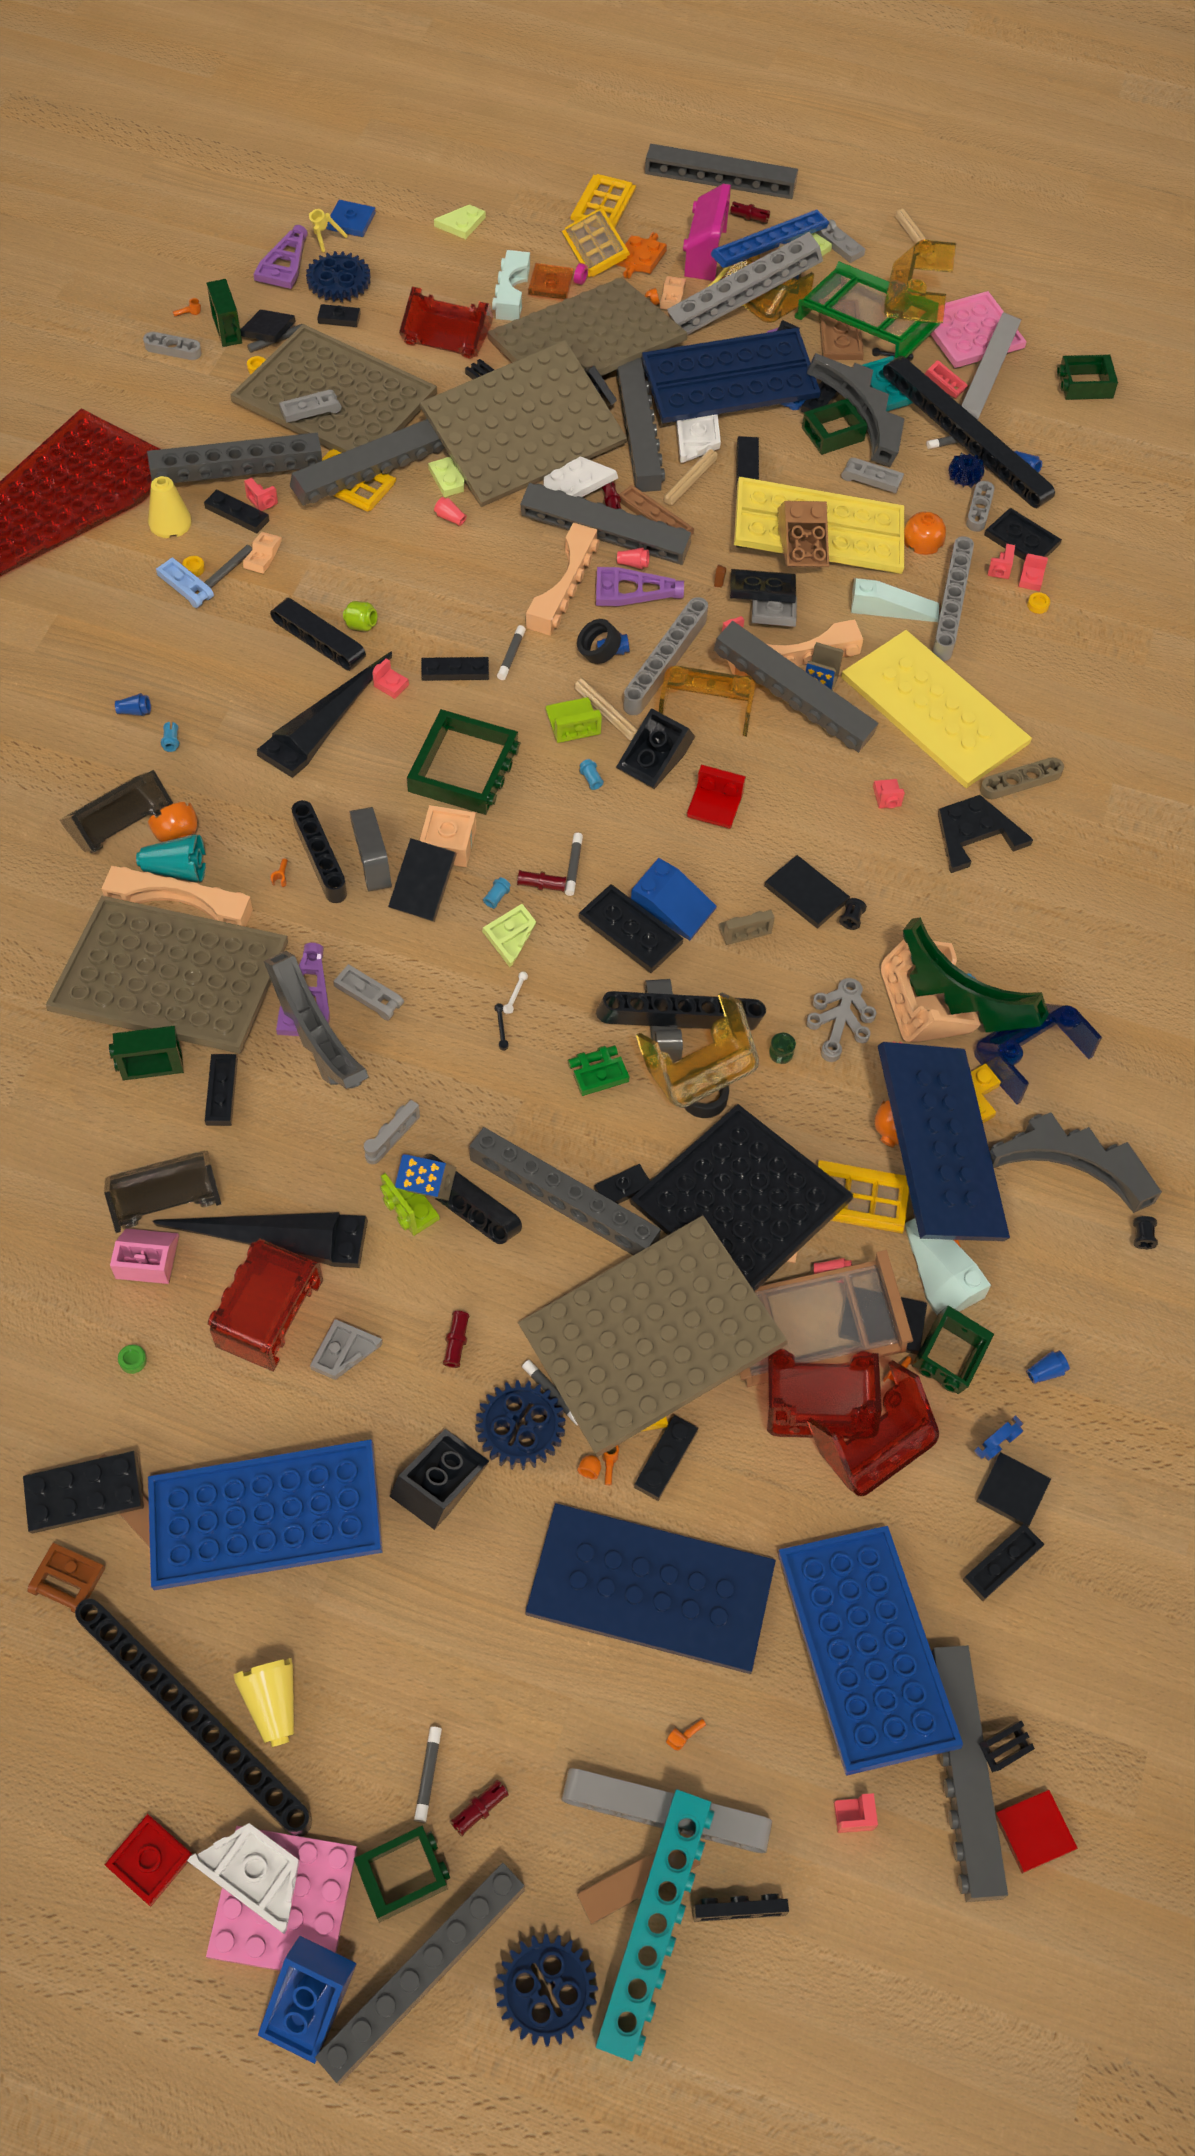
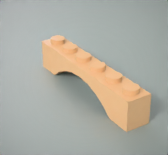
[526,523,600,636]
[727,619,863,677]
[101,866,253,927]

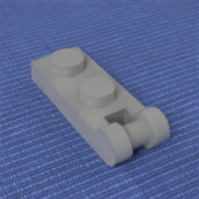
[815,219,865,263]
[279,390,342,423]
[841,458,904,493]
[333,964,404,1021]
[364,1100,420,1164]

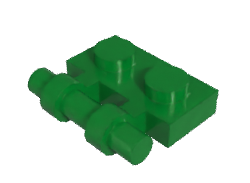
[568,1045,630,1096]

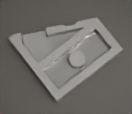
[310,1319,383,1380]

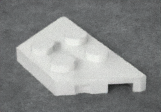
[676,414,721,463]
[544,456,618,497]
[187,1823,300,1934]

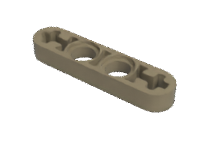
[980,757,1064,800]

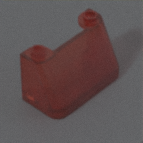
[399,286,493,359]
[767,1349,882,1439]

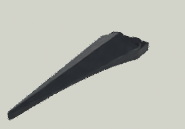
[257,651,392,778]
[153,1212,368,1268]

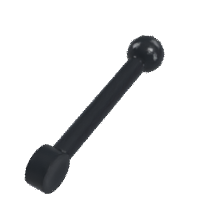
[872,348,914,361]
[494,1003,509,1051]

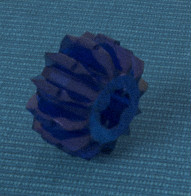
[948,452,985,488]

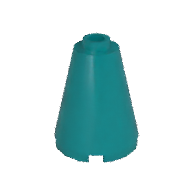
[136,834,206,882]

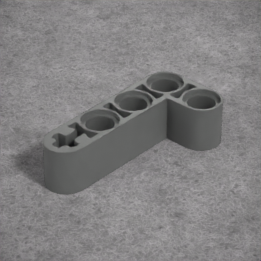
[349,807,392,892]
[645,979,683,1066]

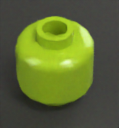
[343,601,378,631]

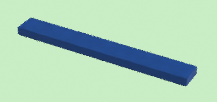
[711,209,829,268]

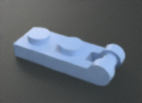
[156,557,214,608]

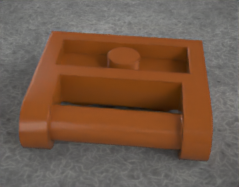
[27,1543,105,1613]

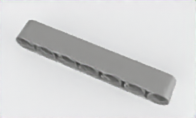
[962,312,1022,420]
[932,536,974,661]
[623,597,708,715]
[561,1768,772,1853]

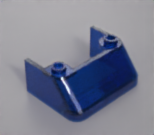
[974,1004,1102,1105]

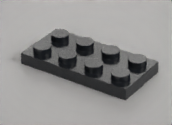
[579,884,684,973]
[23,1451,144,1534]

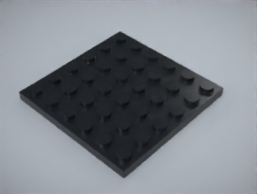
[631,1104,853,1292]

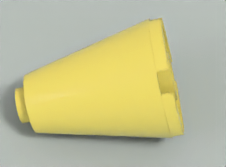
[148,476,191,538]
[234,1658,294,1747]

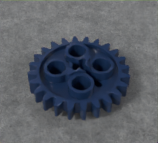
[306,251,371,302]
[475,1380,566,1470]
[495,1934,598,2047]

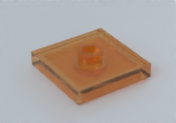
[528,263,574,300]

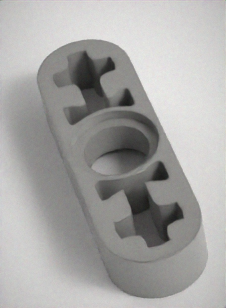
[143,332,202,360]
[966,481,995,532]

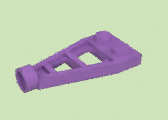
[253,225,308,289]
[596,567,684,606]
[276,943,330,1036]

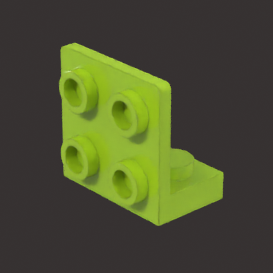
[546,697,602,743]
[380,1173,440,1236]

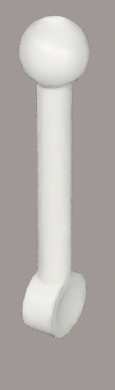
[503,971,528,1014]

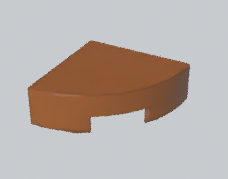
[714,565,726,588]

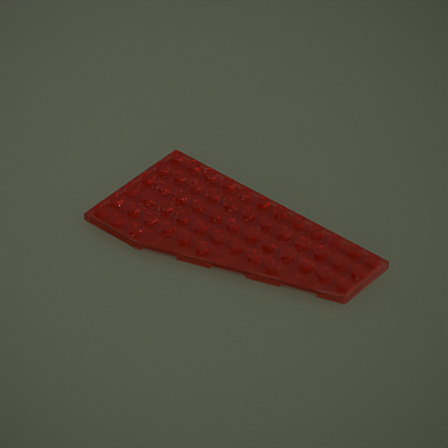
[0,408,161,576]

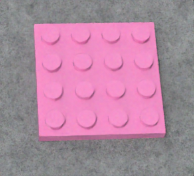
[918,291,1027,368]
[206,1826,358,1971]

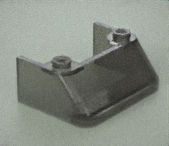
[60,769,173,854]
[104,1151,222,1233]

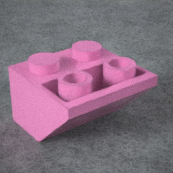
[110,1228,179,1284]

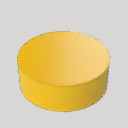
[247,356,266,374]
[182,556,205,577]
[1027,592,1050,614]

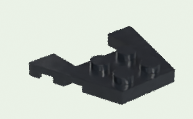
[938,795,1033,873]

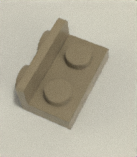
[719,910,775,945]

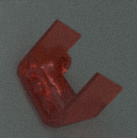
[807,1360,939,1496]

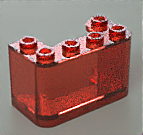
[208,1239,324,1372]

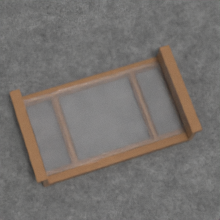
[739,1250,913,1387]

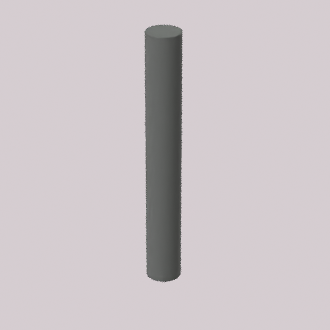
[247,324,302,353]
[204,545,253,588]

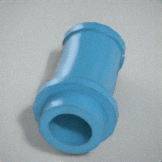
[160,722,179,752]
[579,759,604,790]
[483,877,511,909]

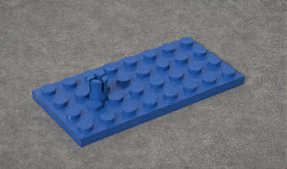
[148,1439,383,1591]
[778,1526,963,1776]

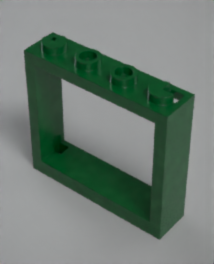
[407,709,521,815]

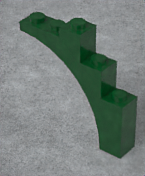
[903,917,1049,1033]

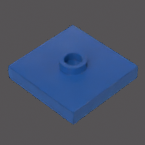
[326,200,376,237]

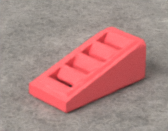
[925,360,969,398]

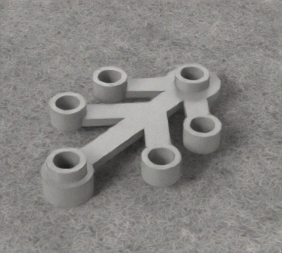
[807,978,876,1062]

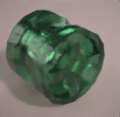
[769,1032,796,1064]

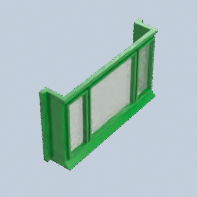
[795,261,941,359]

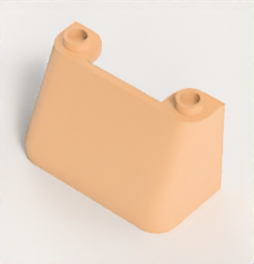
[881,940,981,1042]

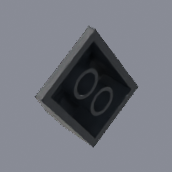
[616,708,695,789]
[389,1429,489,1530]

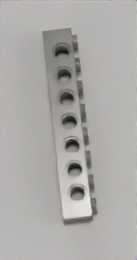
[667,232,823,335]

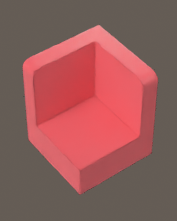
[834,1793,878,1833]

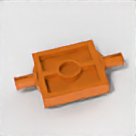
[615,232,667,279]

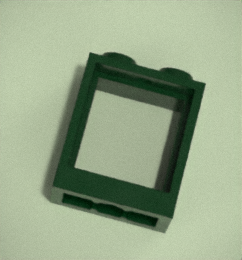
[206,279,242,347]
[1057,354,1118,400]
[802,398,868,455]
[109,1026,184,1081]
[912,1305,994,1394]
[353,1825,450,1923]

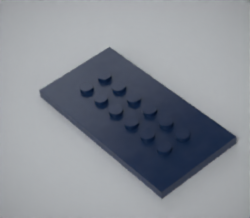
[642,328,821,423]
[877,1042,1010,1241]
[525,1503,776,1674]

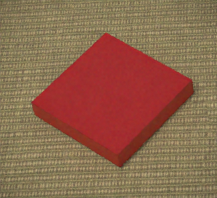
[995,1790,1078,1874]
[104,1814,193,1907]

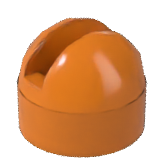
[645,288,660,306]
[577,1455,601,1479]

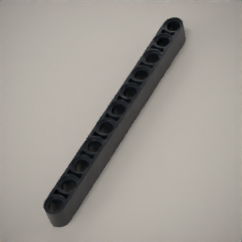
[883,356,1055,508]
[75,1599,312,1837]

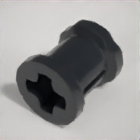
[839,898,867,930]
[1133,1216,1158,1250]

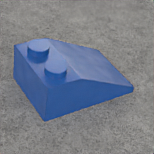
[631,858,717,941]
[258,1936,357,2064]

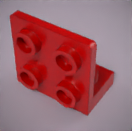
[687,764,746,829]

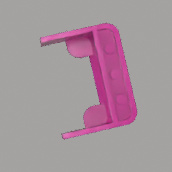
[683,184,731,281]

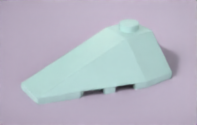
[851,578,939,622]
[905,1218,991,1315]

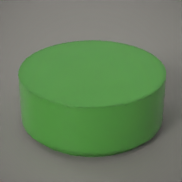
[118,1345,147,1374]

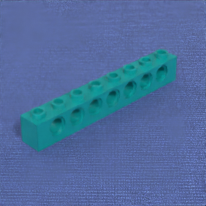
[596,1789,715,2062]

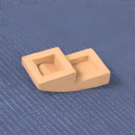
[660,276,686,310]
[243,532,282,574]

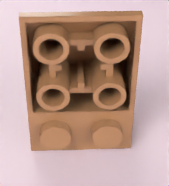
[778,501,829,567]

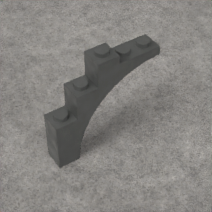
[807,353,905,467]
[264,951,369,1089]
[990,1112,1162,1213]

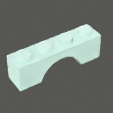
[492,250,530,321]

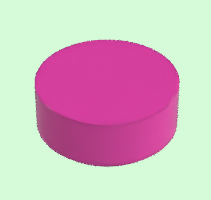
[574,263,588,285]

